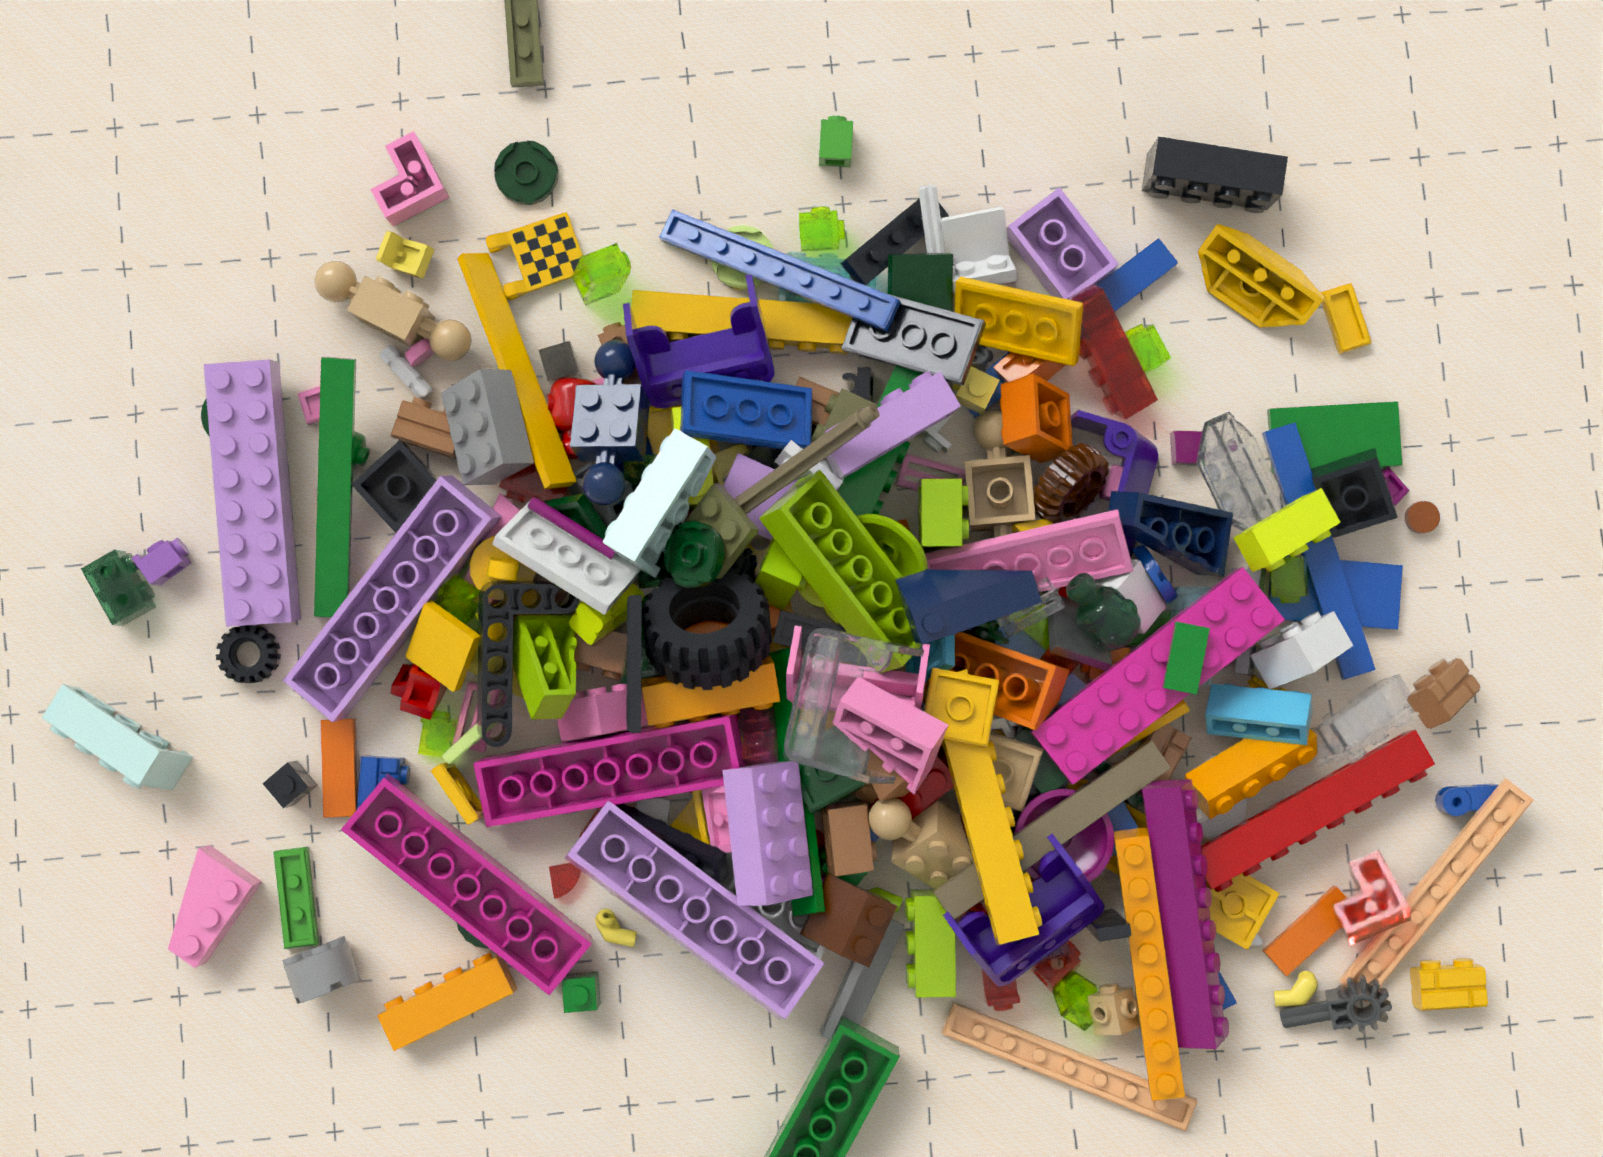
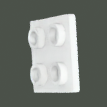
[941,207,1017,293]

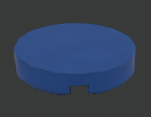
[1132,544,1178,604]

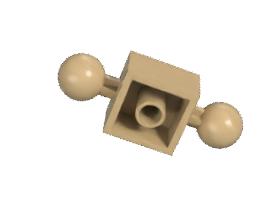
[314,261,472,361]
[964,410,1036,538]
[869,798,984,901]

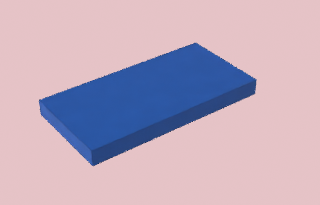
[680,370,812,449]
[1268,555,1403,630]

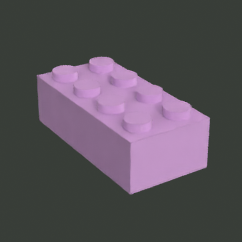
[825,371,961,479]
[722,761,813,906]

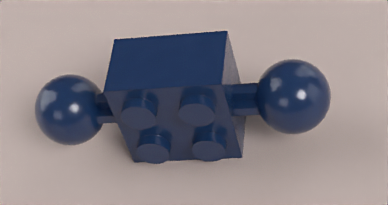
[570,340,650,505]

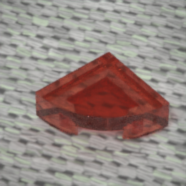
[549,862,582,899]

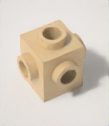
[1087,983,1140,1035]

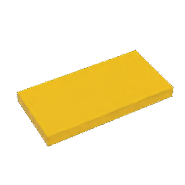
[954,276,1083,366]

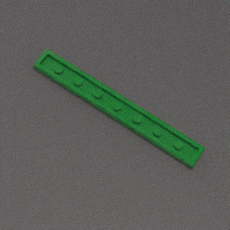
[314,356,356,617]
[768,648,825,916]

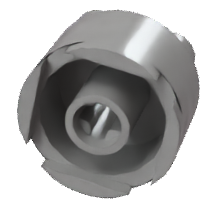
[282,936,361,1004]

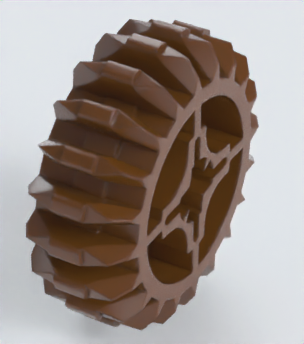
[1033,443,1109,524]

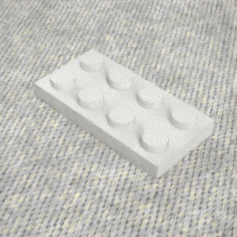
[492,501,640,615]

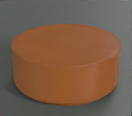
[1405,501,1440,534]

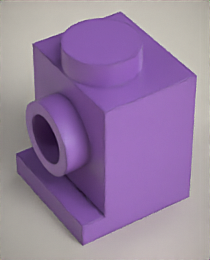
[132,538,192,586]

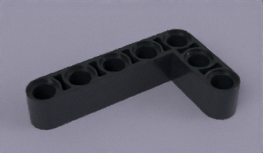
[477,581,580,747]

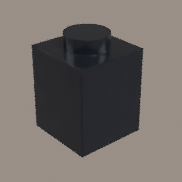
[262,761,318,809]

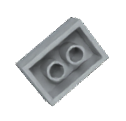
[441,369,534,485]

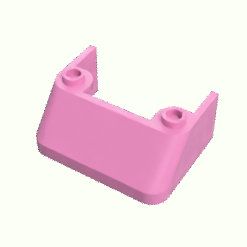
[786,626,930,711]

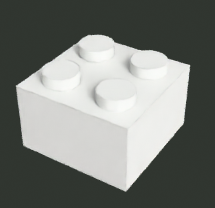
[1250,611,1353,689]

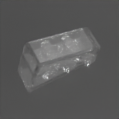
[1310,674,1415,767]

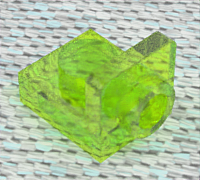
[418,710,458,757]
[1052,971,1098,1031]

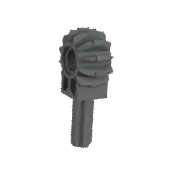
[1280,974,1392,1034]

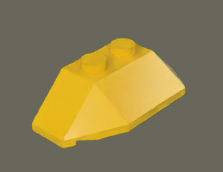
[1197,224,1325,328]

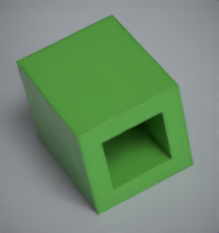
[819,116,853,167]

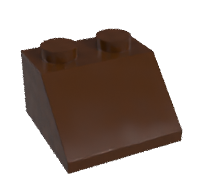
[800,873,897,967]

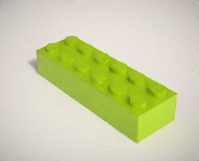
[759,470,922,674]

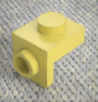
[376,231,435,279]

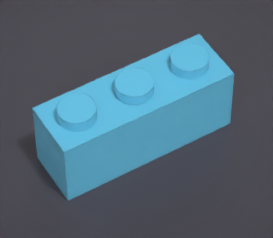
[1205,684,1312,745]

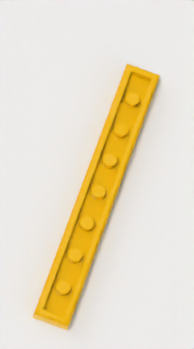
[457,253,576,489]

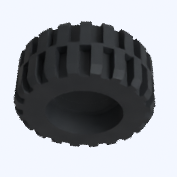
[641,567,772,690]

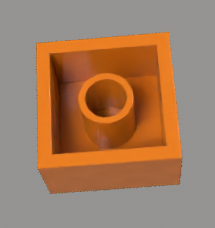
[1000,373,1073,464]

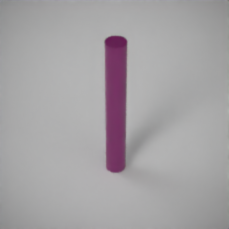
[528,497,616,560]

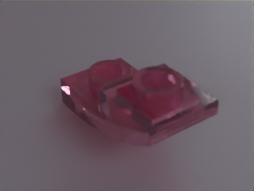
[739,704,778,766]

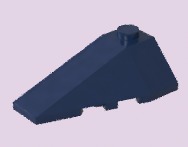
[895,569,1042,645]

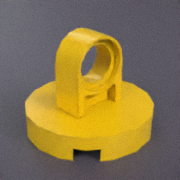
[470,535,536,600]

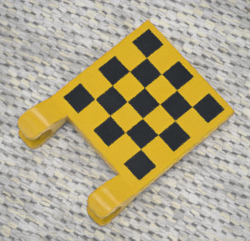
[485,212,589,301]

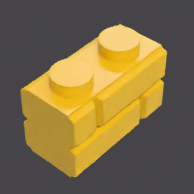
[1410,958,1488,1011]

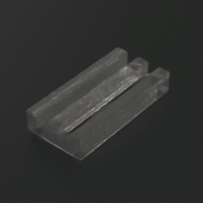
[997,577,1065,638]

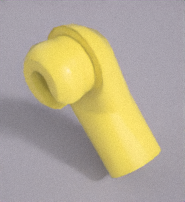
[595,908,637,947]
[1274,971,1318,1007]

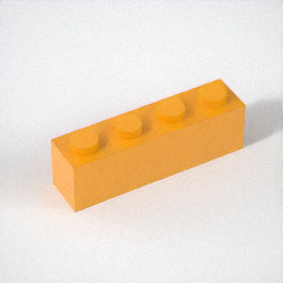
[641,656,780,728]
[1184,729,1318,819]
[377,952,518,1051]

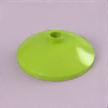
[856,514,928,577]

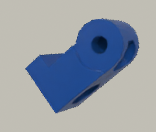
[1435,784,1499,816]

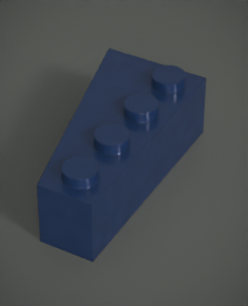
[1108,491,1233,577]

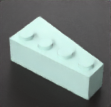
[603,429,717,578]
[42,684,193,790]

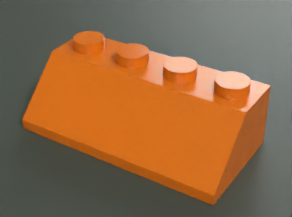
[925,631,1070,730]

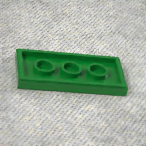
[1267,401,1403,474]

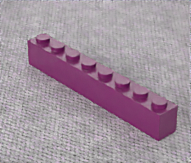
[1142,779,1229,1049]

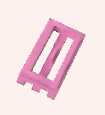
[896,454,965,491]
[452,682,501,753]

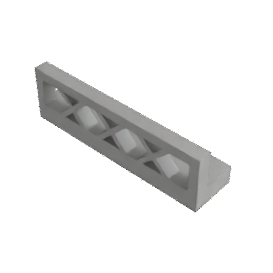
[820,919,905,1040]

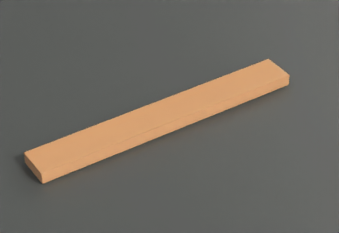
[1339,778,1534,1003]
[941,1002,1197,1131]

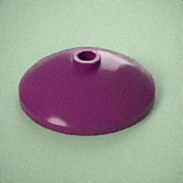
[1014,789,1114,882]

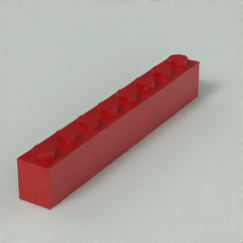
[1201,730,1435,892]

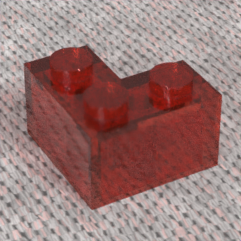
[1333,850,1411,946]

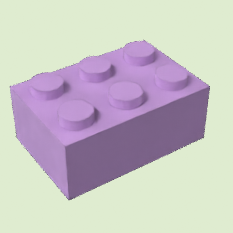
[1006,187,1119,301]

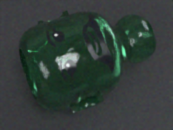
[1066,573,1141,651]

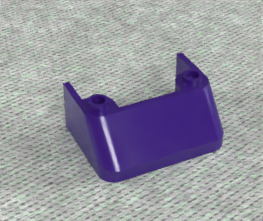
[623,274,775,409]
[1071,410,1158,557]
[943,834,1105,986]

